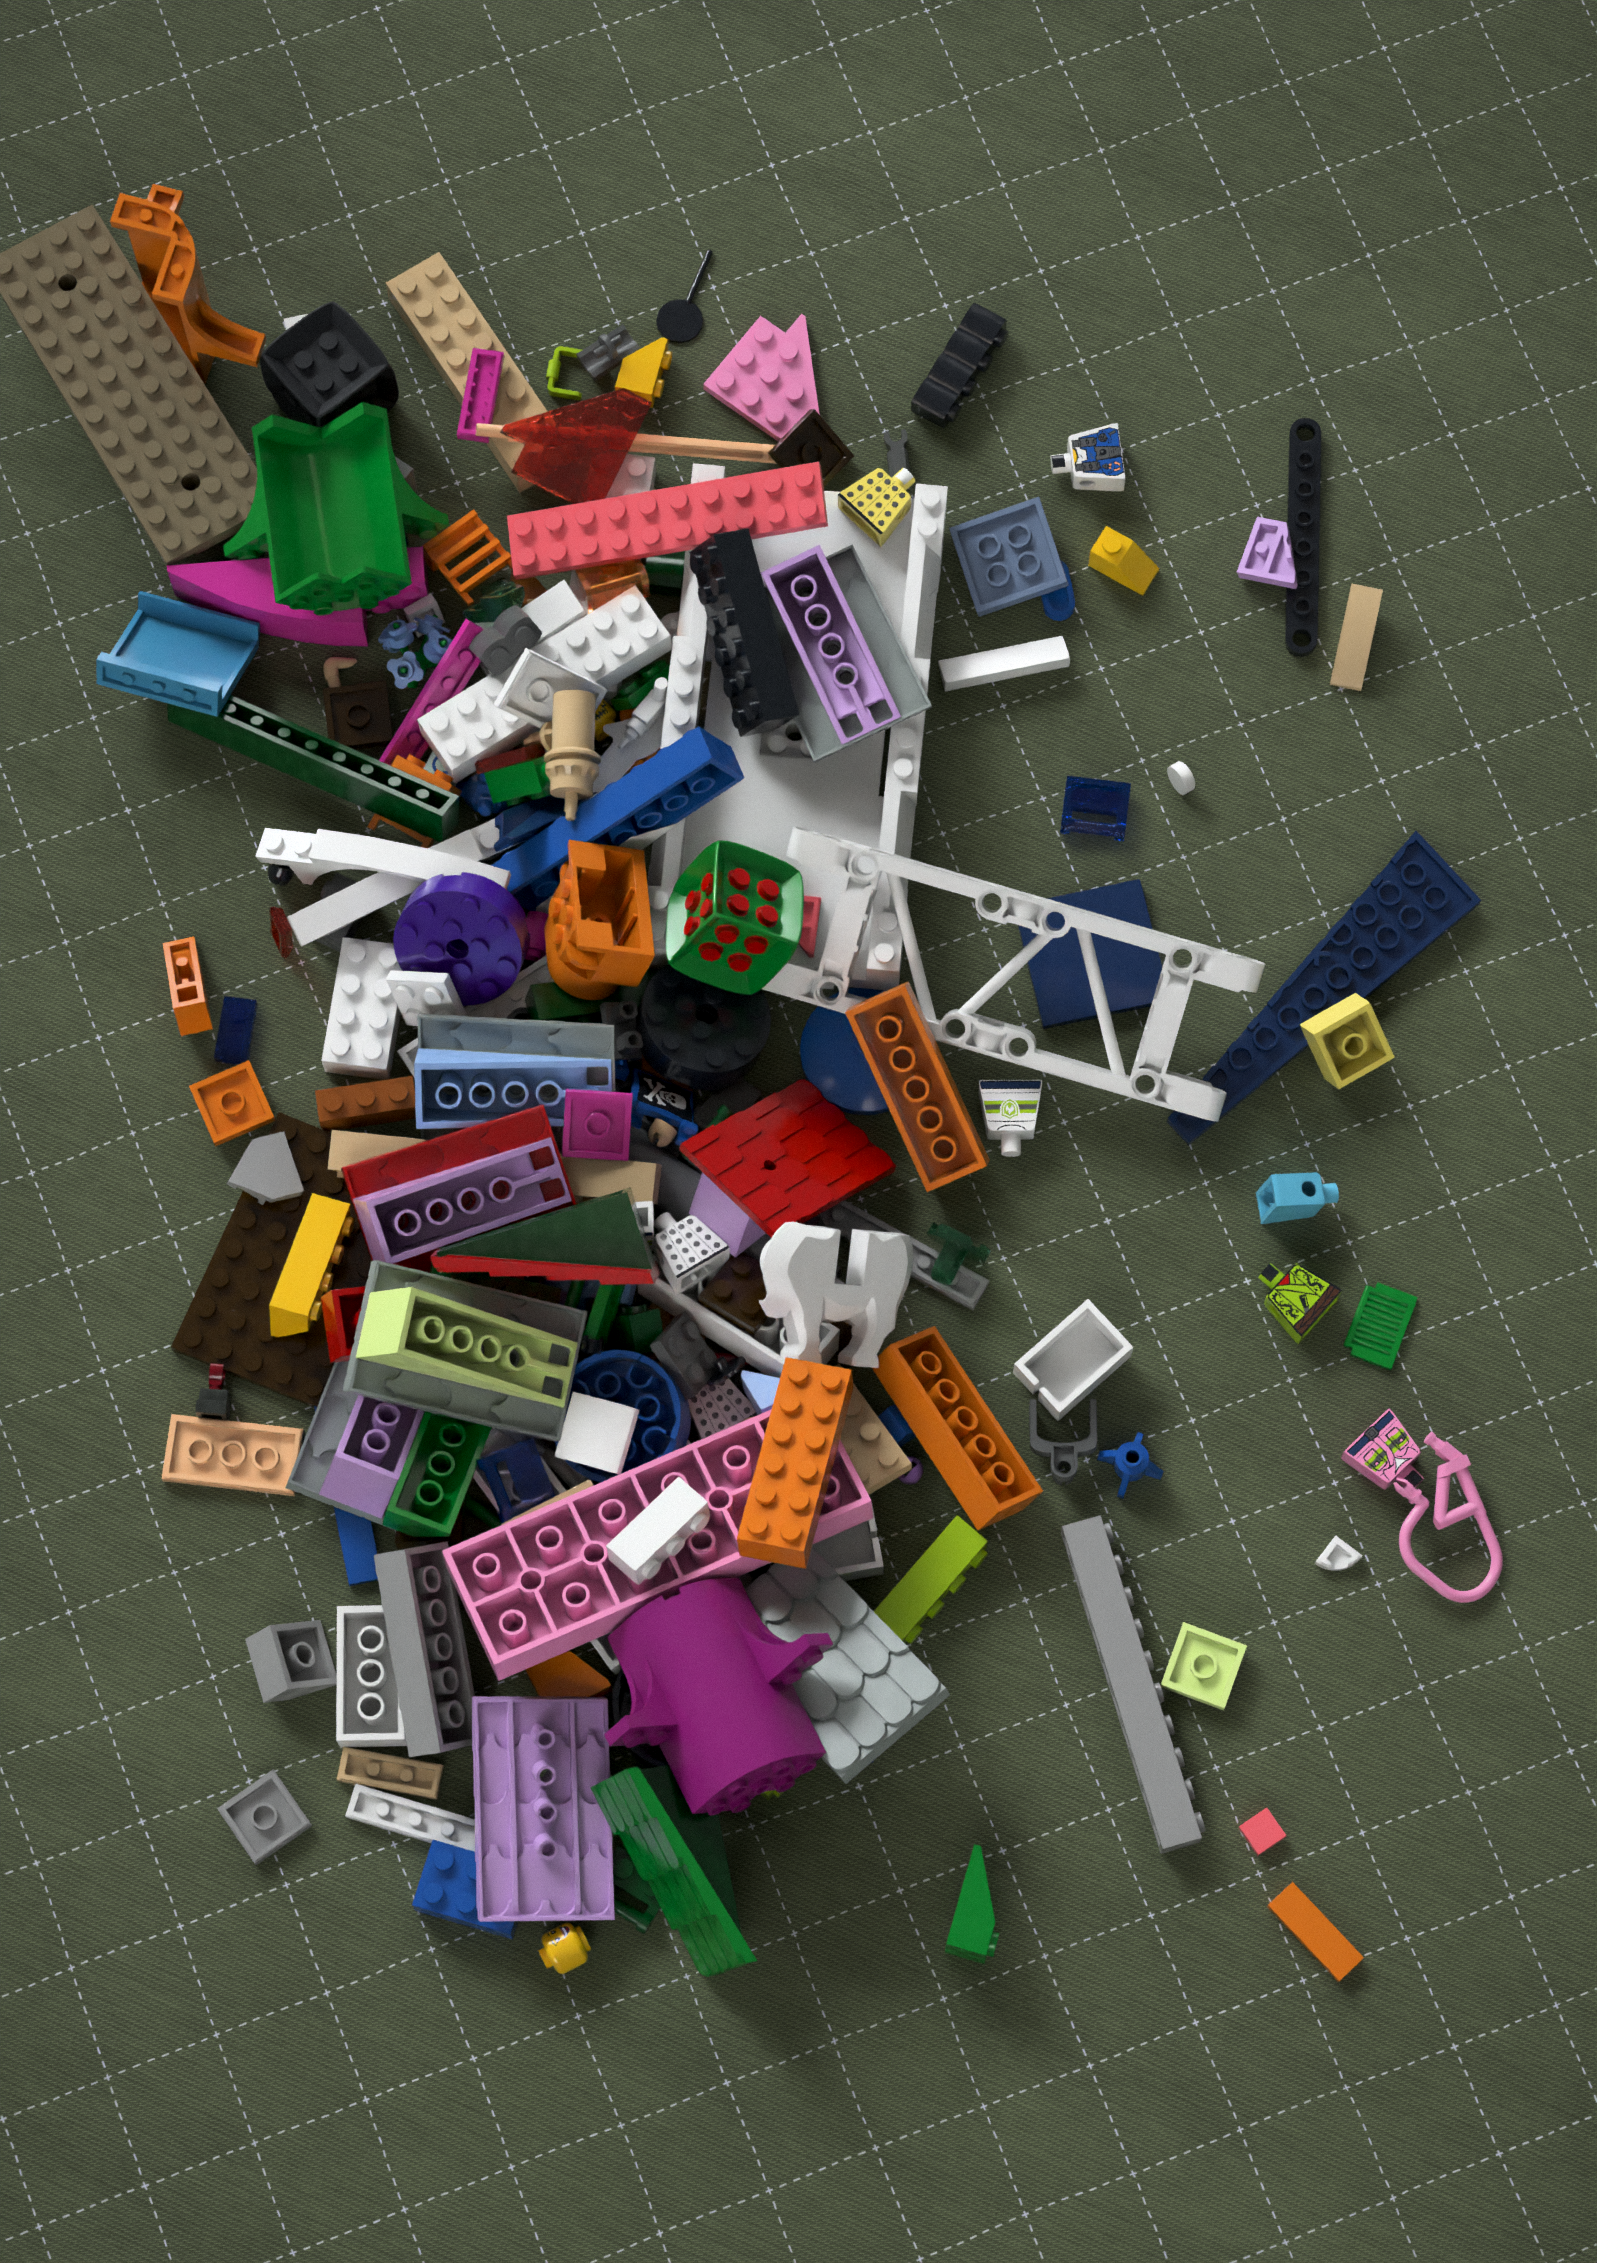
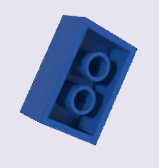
[412,1840,518,1940]

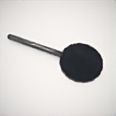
[656,250,713,343]

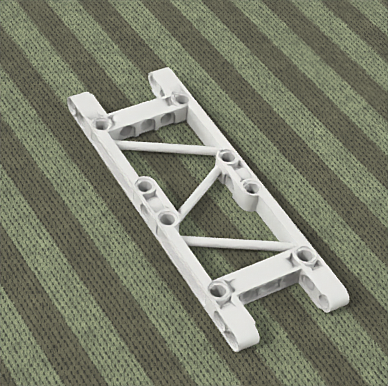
[762,826,1265,1122]

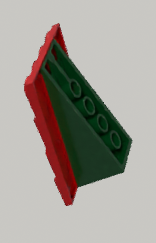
[430,1187,660,1285]

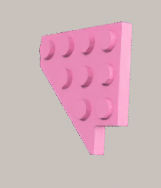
[703,314,820,442]

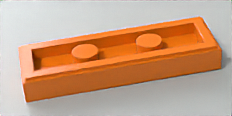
[1267,1882,1364,1982]

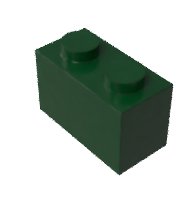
[608,1304,663,1354]

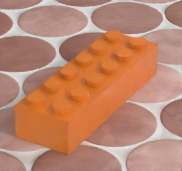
[845,981,990,1192]
[872,1326,1043,1531]
[737,1357,854,1569]

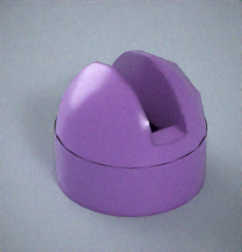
[898,1456,923,1485]

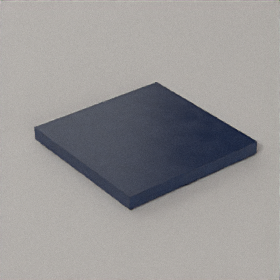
[1018,879,1162,1029]

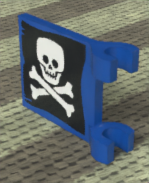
[631,1068,698,1146]

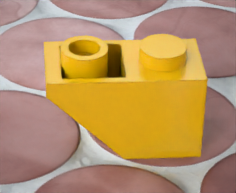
[615,338,673,408]

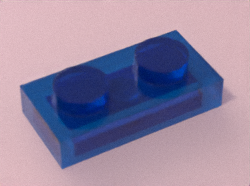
[214,996,258,1064]

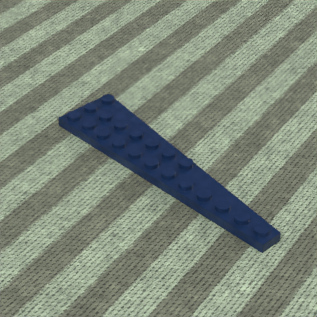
[1167,831,1481,1146]

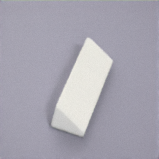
[938,636,1070,692]

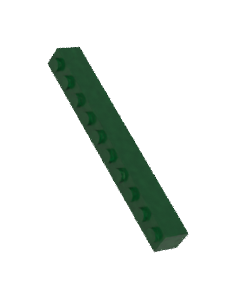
[167,695,459,842]

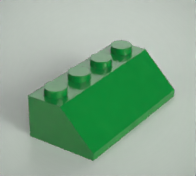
[382,1411,492,1537]

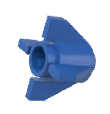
[1097,1432,1164,1499]

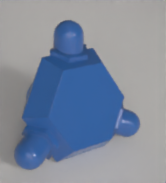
[455,765,526,817]

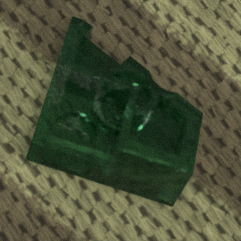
[462,578,525,623]

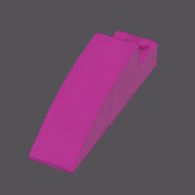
[167,547,429,647]

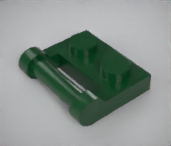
[613,1846,661,1934]

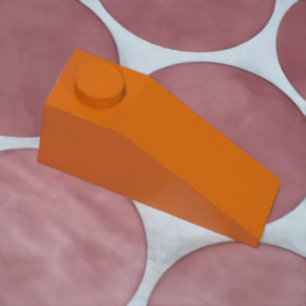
[163,936,213,1036]

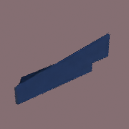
[494,792,597,852]

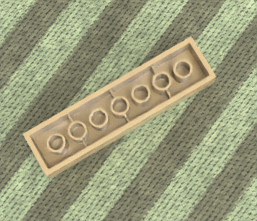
[386,252,573,493]

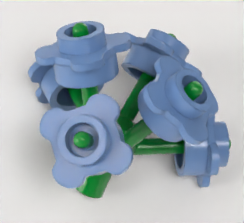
[378,614,453,689]

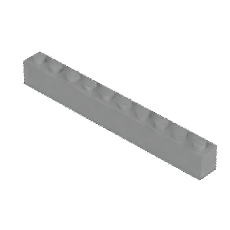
[1061,1515,1205,1854]

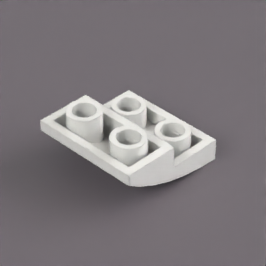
[554,1392,640,1474]

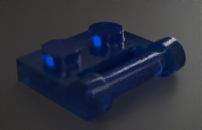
[1060,776,1131,841]
[476,1437,556,1523]

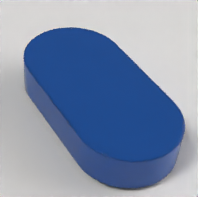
[1041,561,1075,621]

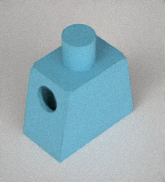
[1256,1172,1339,1224]

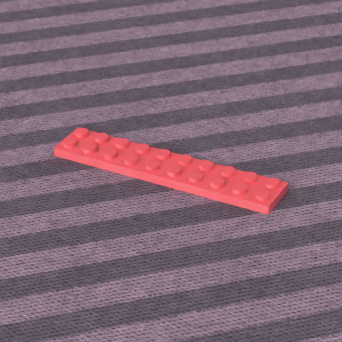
[507,462,828,580]

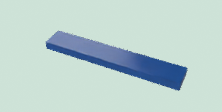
[314,1406,378,1587]

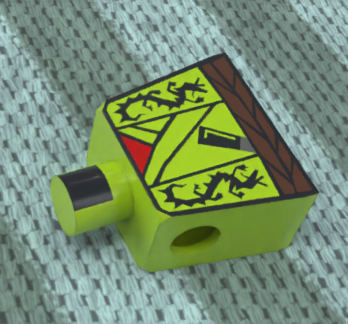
[1258,1263,1342,1344]

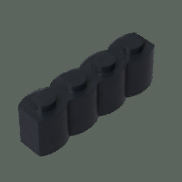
[911,302,1009,429]

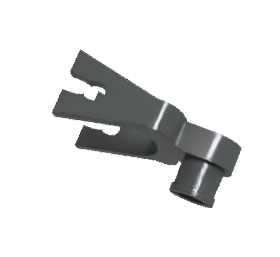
[1029,1399,1097,1485]

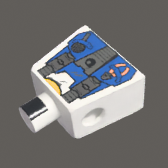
[1050,423,1125,491]

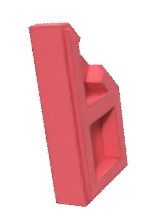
[798,896,821,958]

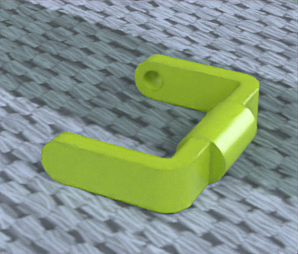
[546,346,582,400]

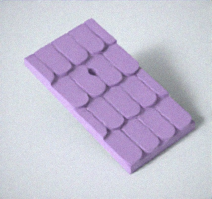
[472,1696,615,1922]

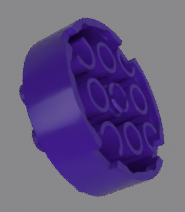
[393,872,530,1006]

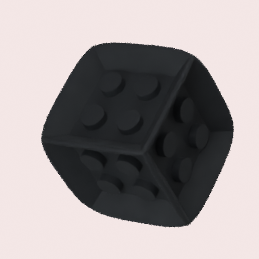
[260,301,399,428]

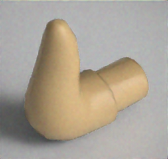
[323,657,357,688]

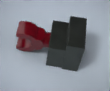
[195,1363,231,1421]

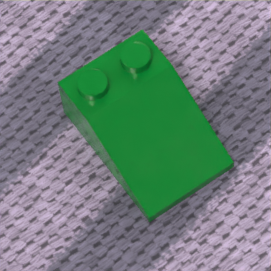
[945,1844,1000,1964]

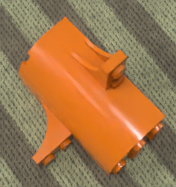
[110,184,267,384]

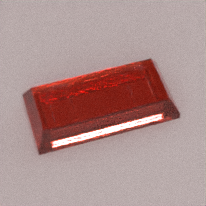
[269,907,293,959]

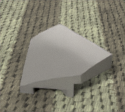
[227,1131,304,1205]

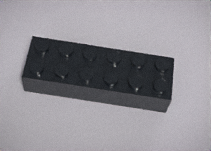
[689,528,799,737]

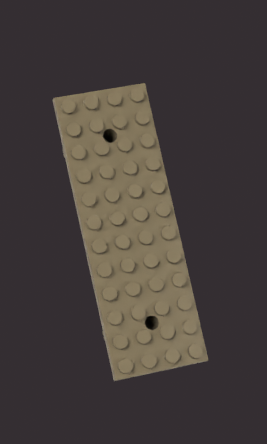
[0,204,257,566]

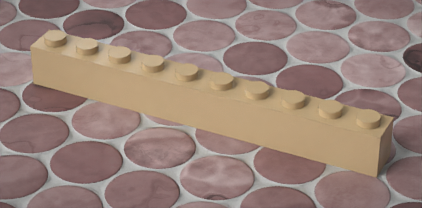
[328,1130,662,1205]

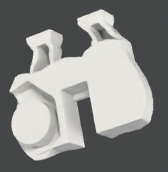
[759,1222,913,1368]

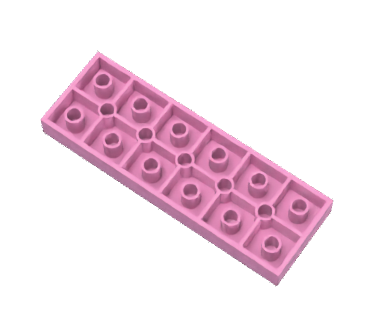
[442,1409,873,1681]

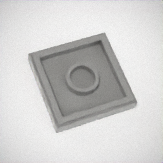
[217,1769,312,1865]

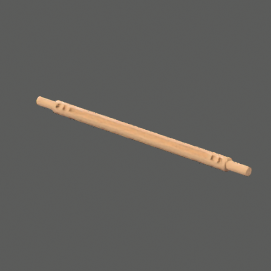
[476,423,777,464]

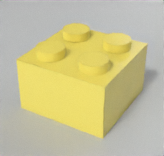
[1299,993,1395,1089]

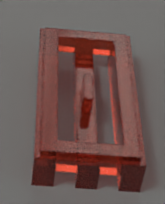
[474,743,546,774]

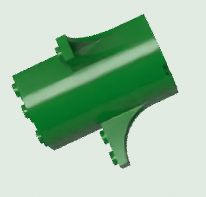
[223,402,449,616]

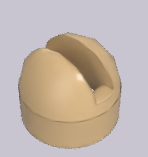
[648,1118,677,1147]

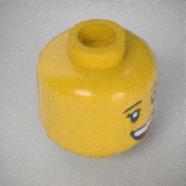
[538,1922,591,1974]

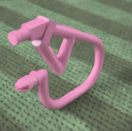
[1393,1432,1503,1603]

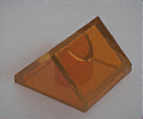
[575,559,650,613]

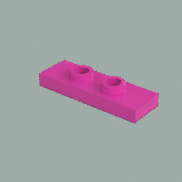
[457,348,505,443]

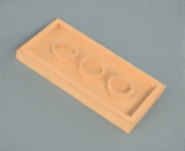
[161,1414,304,1496]

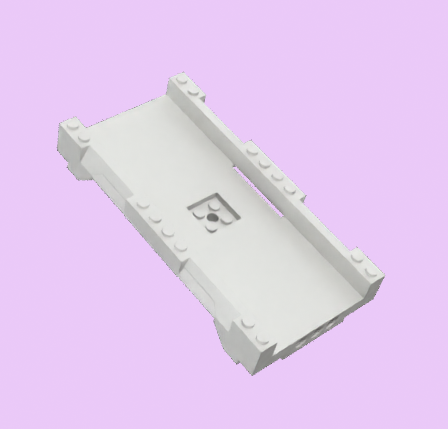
[647,463,948,990]

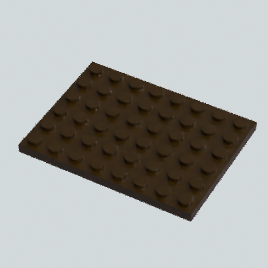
[171,1112,372,1408]

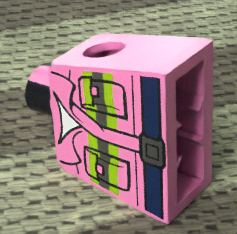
[1341,1409,1424,1490]

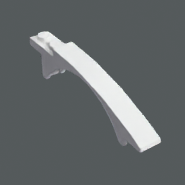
[287,818,526,947]
[256,828,511,890]

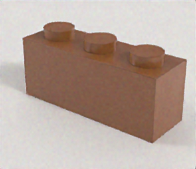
[315,1076,416,1132]

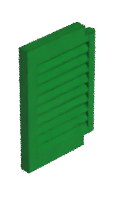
[1343,1282,1418,1371]

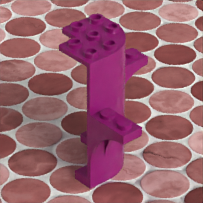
[604,1578,833,1815]

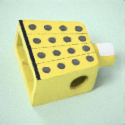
[838,468,915,547]

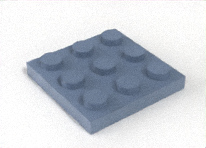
[949,497,1069,617]

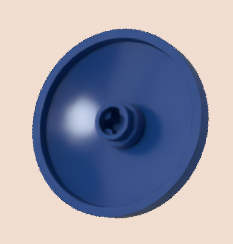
[800,988,890,1115]

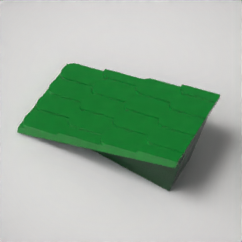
[590,1765,757,1977]

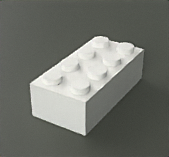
[322,937,402,1080]
[336,1605,407,1747]

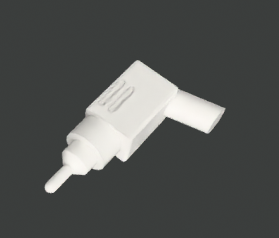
[618,677,668,749]

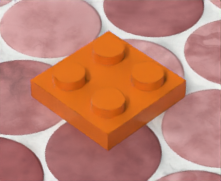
[189,1060,275,1147]

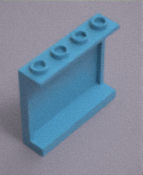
[96,591,260,717]

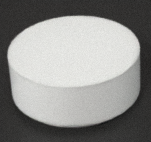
[1167,761,1195,795]

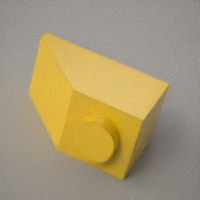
[1088,526,1159,596]

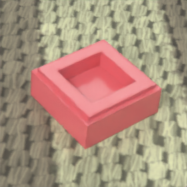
[1238,1808,1286,1856]

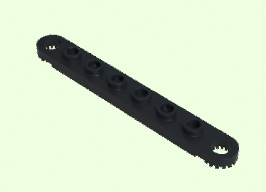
[1285,418,1321,658]

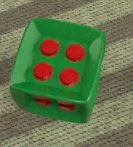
[665,840,804,995]

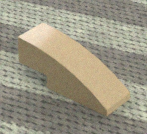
[1330,584,1383,691]

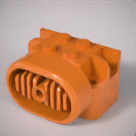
[544,840,655,1000]

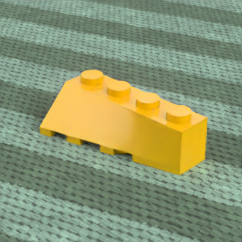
[269,1193,355,1337]

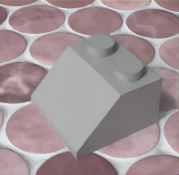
[245,1620,337,1703]

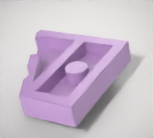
[1237,517,1298,589]

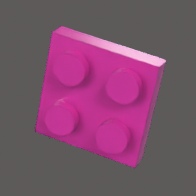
[562,1089,633,1161]

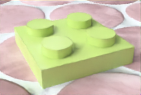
[1160,1622,1247,1711]

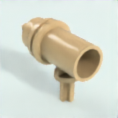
[523,690,601,821]

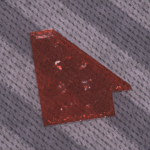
[500,388,652,504]

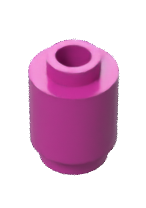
[525,911,549,962]

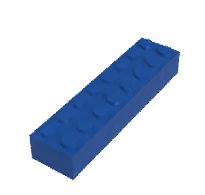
[491,726,745,911]

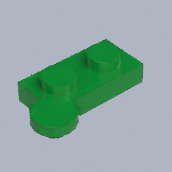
[610,660,670,711]

